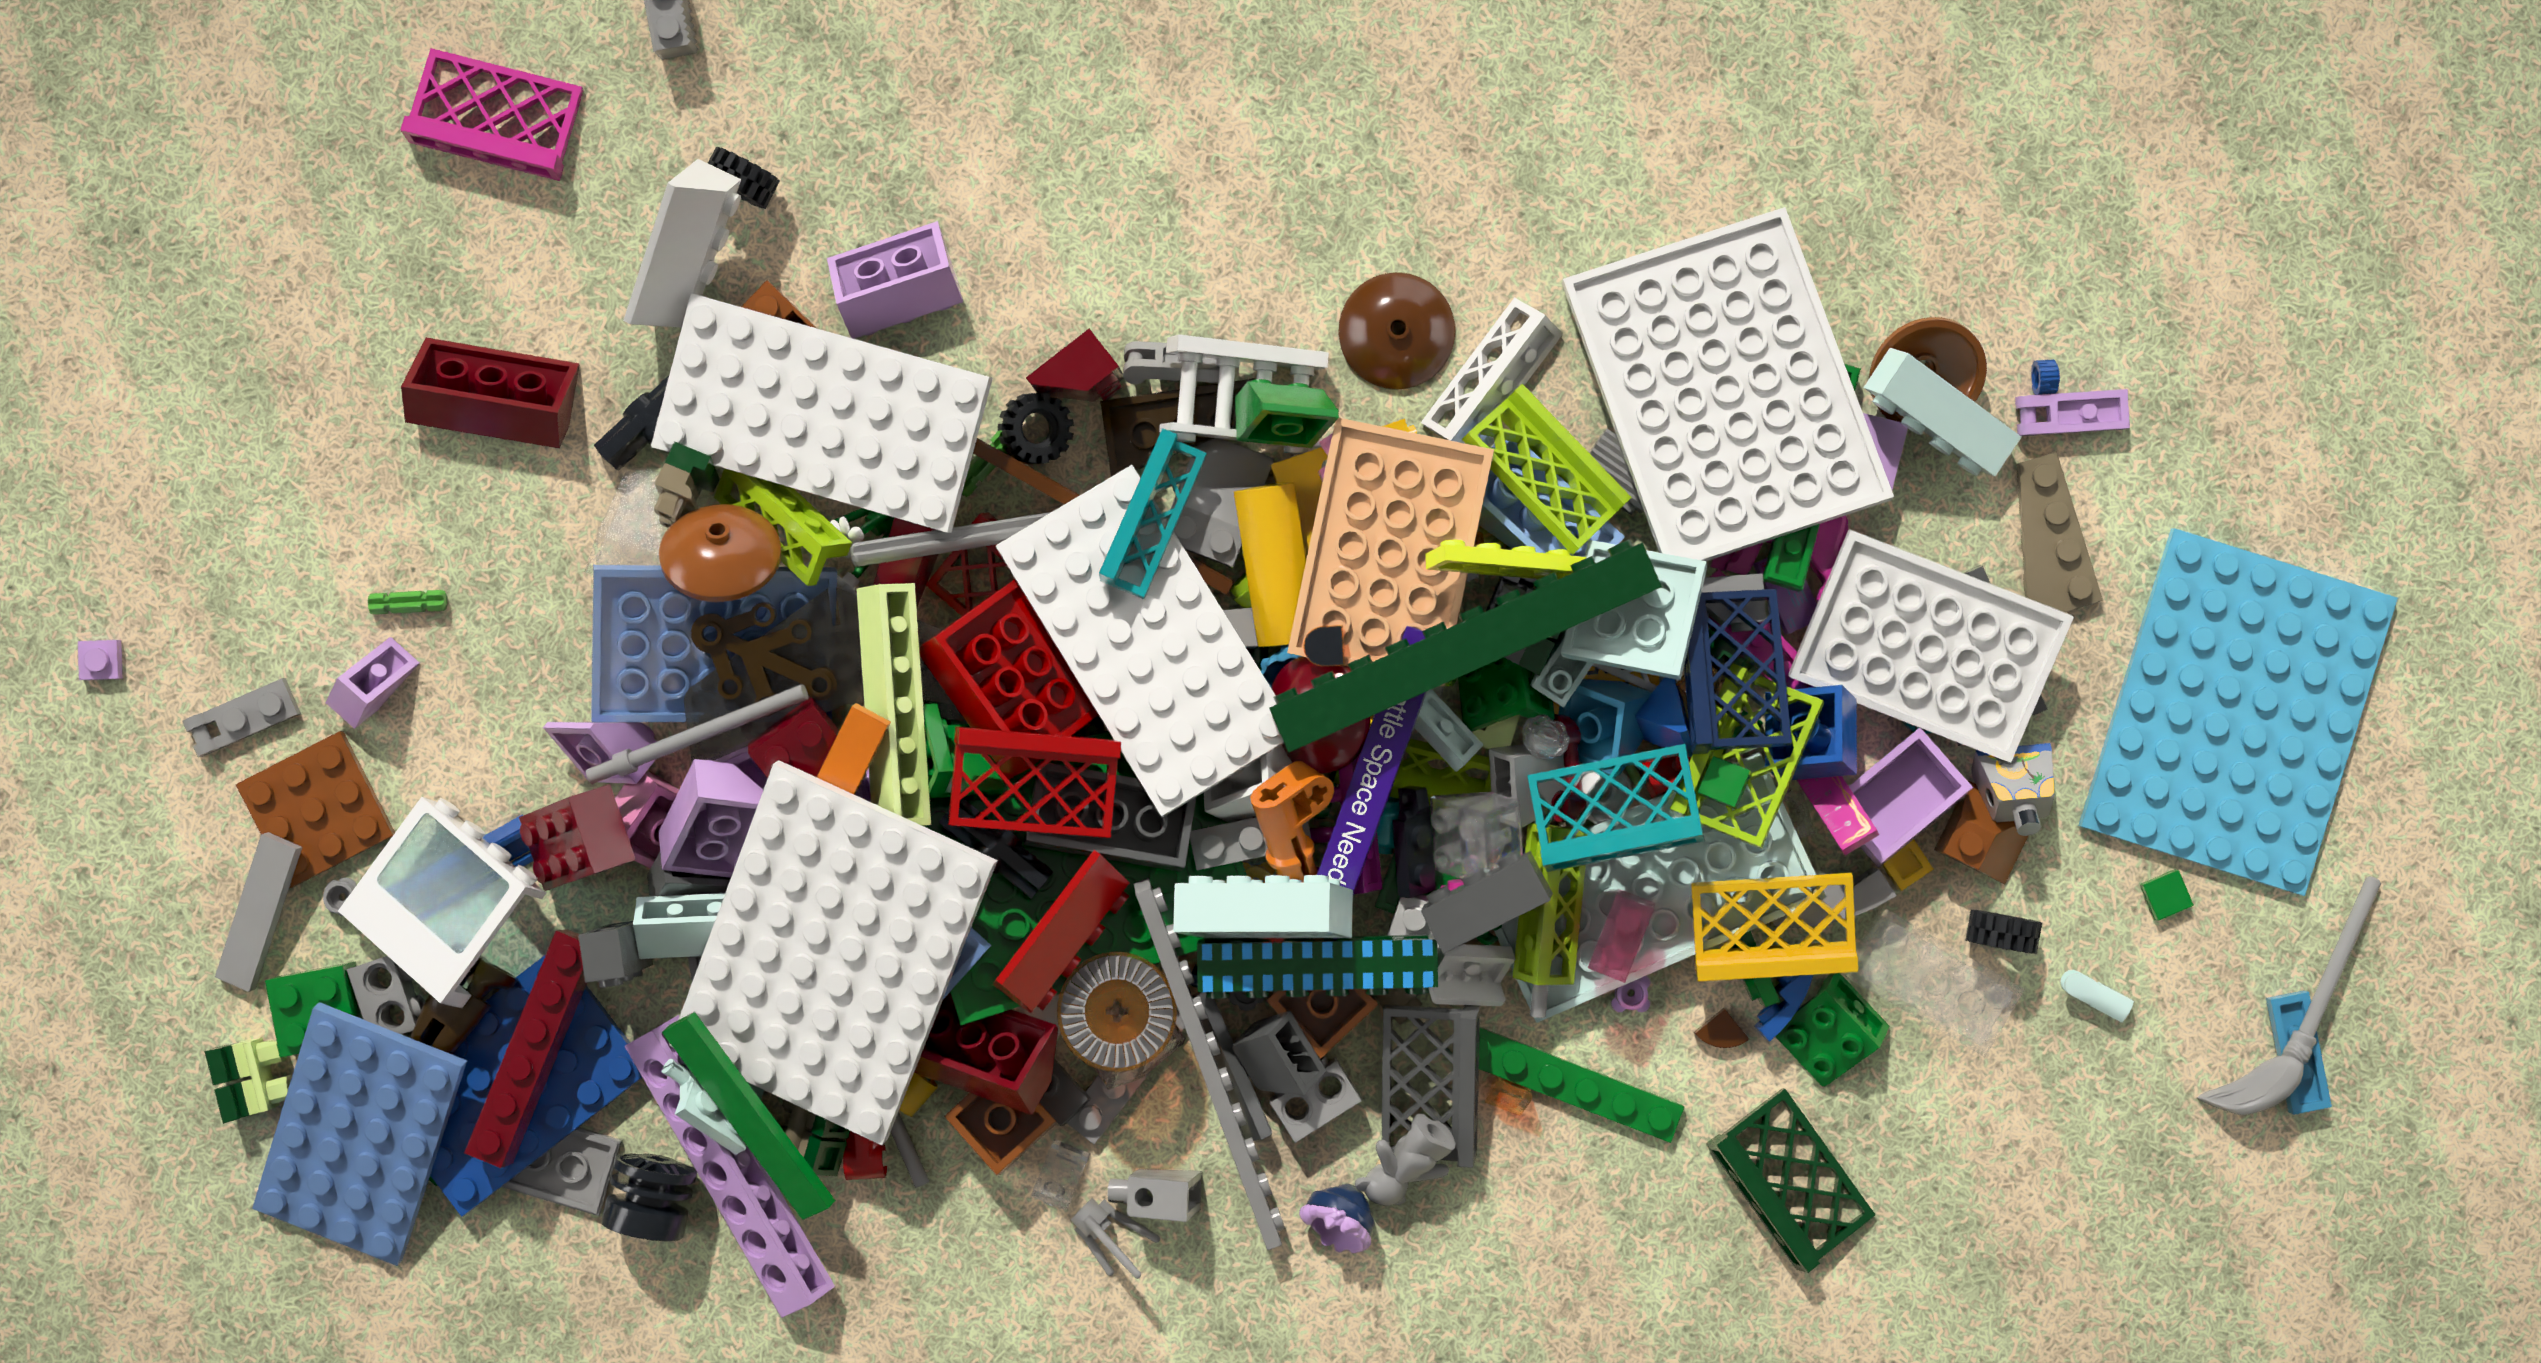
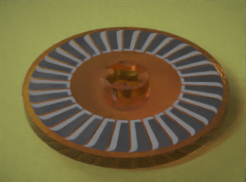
[1057,952,1177,1072]

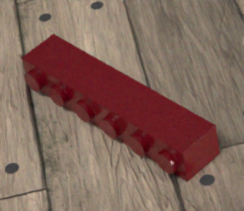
[464,929,587,1168]

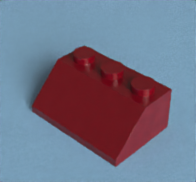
[1026,328,1124,402]

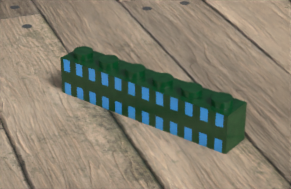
[1197,934,1438,999]

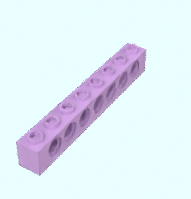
[625,1015,835,1318]

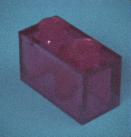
[1588,888,1655,983]

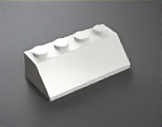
[623,159,741,328]

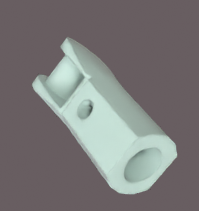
[2061,970,2134,1022]

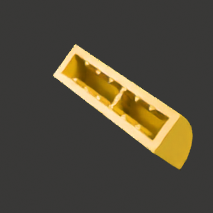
[1233,482,1306,647]

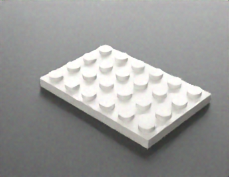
[1788,529,2074,763]

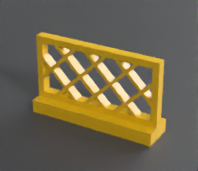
[1691,873,1858,982]

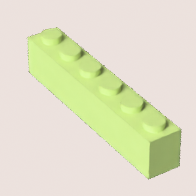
[857,583,931,826]

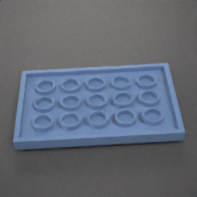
[591,565,837,722]
[252,1002,467,1266]

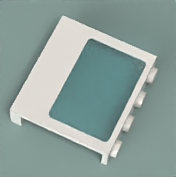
[338,797,546,1008]

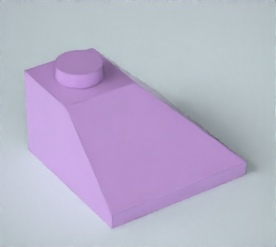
[543,722,657,784]

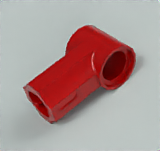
[843,1131,887,1180]

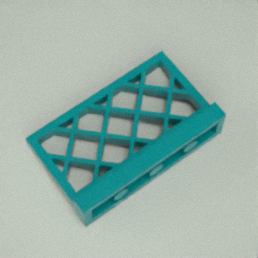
[1527,744,1705,872]

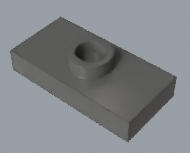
[1040,1058,1091,1126]

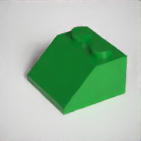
[1235,379,1339,448]

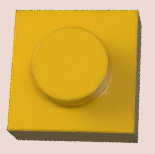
[1882,839,1934,891]

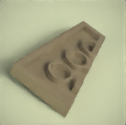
[2016,451,2103,612]

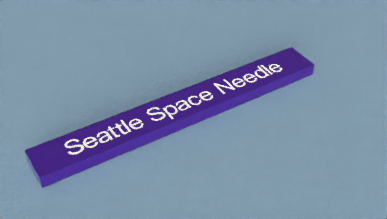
[1317,625,1427,940]

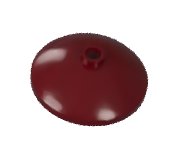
[1271,656,1370,773]

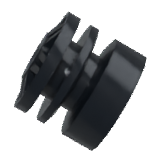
[601,1153,697,1242]

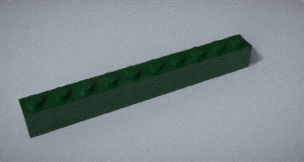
[1269,539,1662,752]

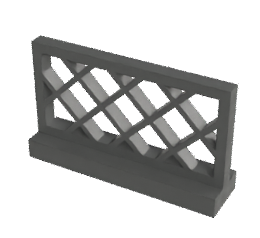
[1382,1005,1480,1168]

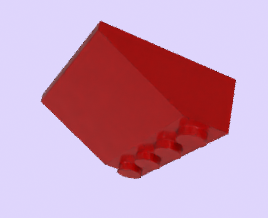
[919,579,1098,779]

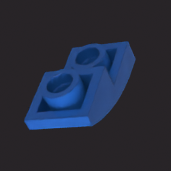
[1754,975,1813,1042]

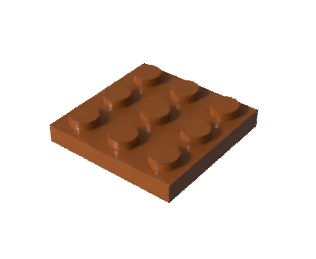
[235,731,395,889]

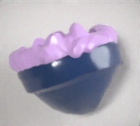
[1299,1183,1375,1253]

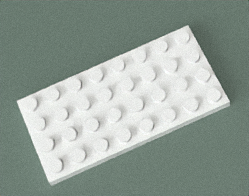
[651,293,993,533]
[996,465,1284,818]

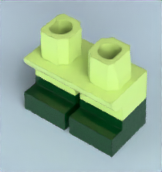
[204,1038,292,1124]

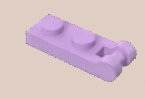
[2015,389,2130,436]

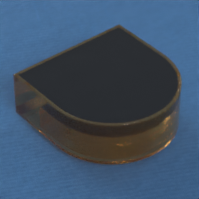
[1303,625,1346,666]

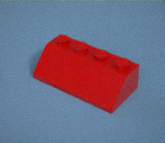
[992,850,1129,1013]

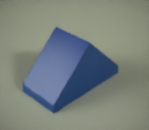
[1635,677,1693,758]

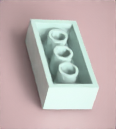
[1173,875,1353,938]

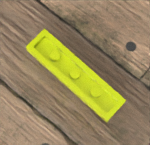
[1425,540,1586,579]

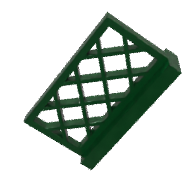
[1706,1088,1876,1273]

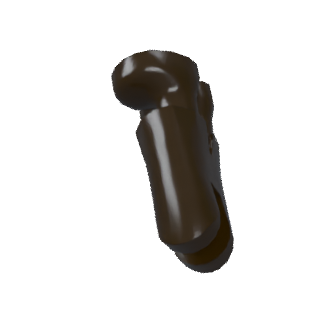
[410,942,518,1055]

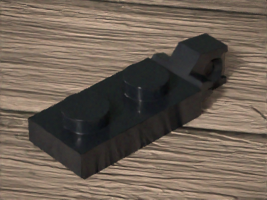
[1392,785,1436,898]

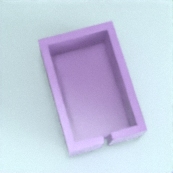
[1849,728,1973,868]

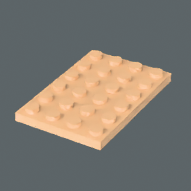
[1287,418,1494,686]

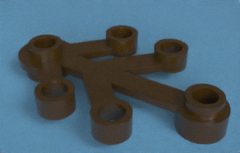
[691,602,839,716]

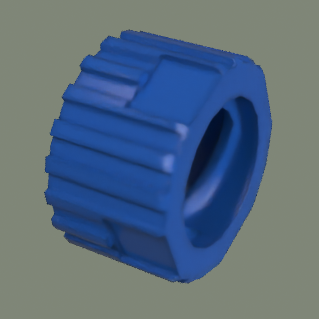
[2031,359,2060,395]

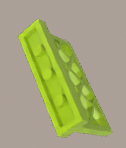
[1462,384,1632,555]
[1670,663,1824,849]

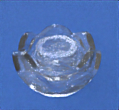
[1522,714,1570,760]

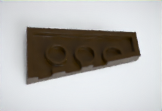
[1100,378,1255,477]

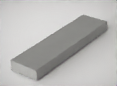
[215,832,302,992]

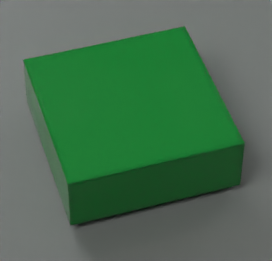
[1698,756,1752,809]
[2140,869,2194,921]

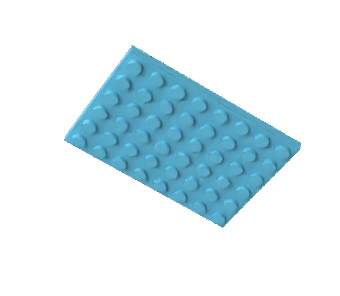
[2078,528,2398,896]

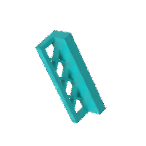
[1099,428,1207,599]

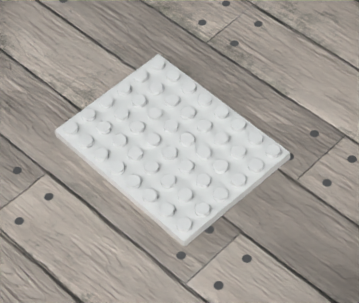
[1562,207,1894,561]
[669,760,998,1145]

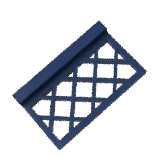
[1684,589,1792,754]

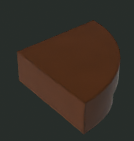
[1693,1008,1750,1048]

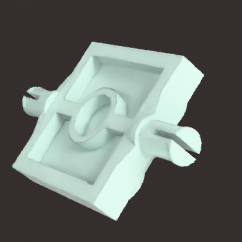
[662,1059,764,1155]

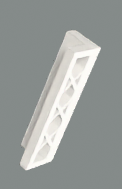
[1421,298,1563,443]

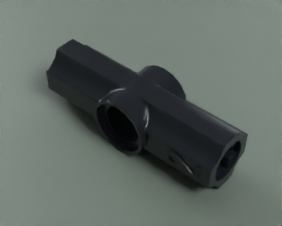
[594,376,669,471]
[939,798,1053,899]

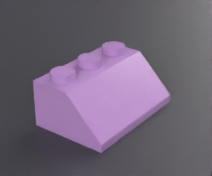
[827,221,963,339]
[659,759,763,878]

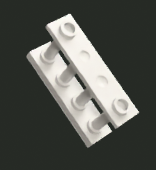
[1159,334,1329,454]

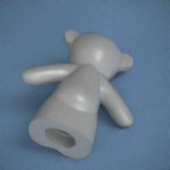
[1355,1114,1455,1206]

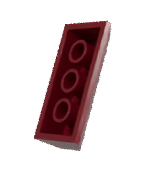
[401,337,580,449]
[914,993,1058,1115]

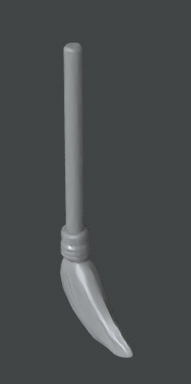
[2197,876,2381,1115]

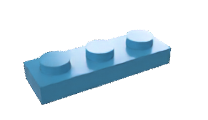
[2266,990,2332,1115]

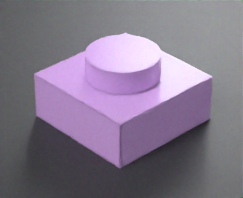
[78,640,123,680]

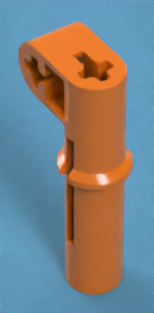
[1250,761,1334,883]

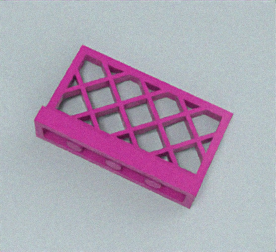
[400,48,583,181]

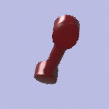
[1543,714,1587,823]

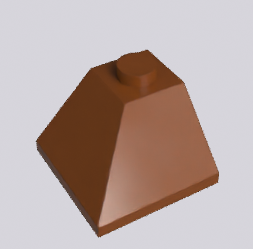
[1934,780,2028,885]

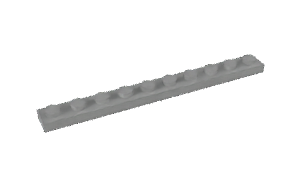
[1134,878,1285,1250]

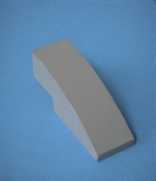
[1769,867,1896,928]

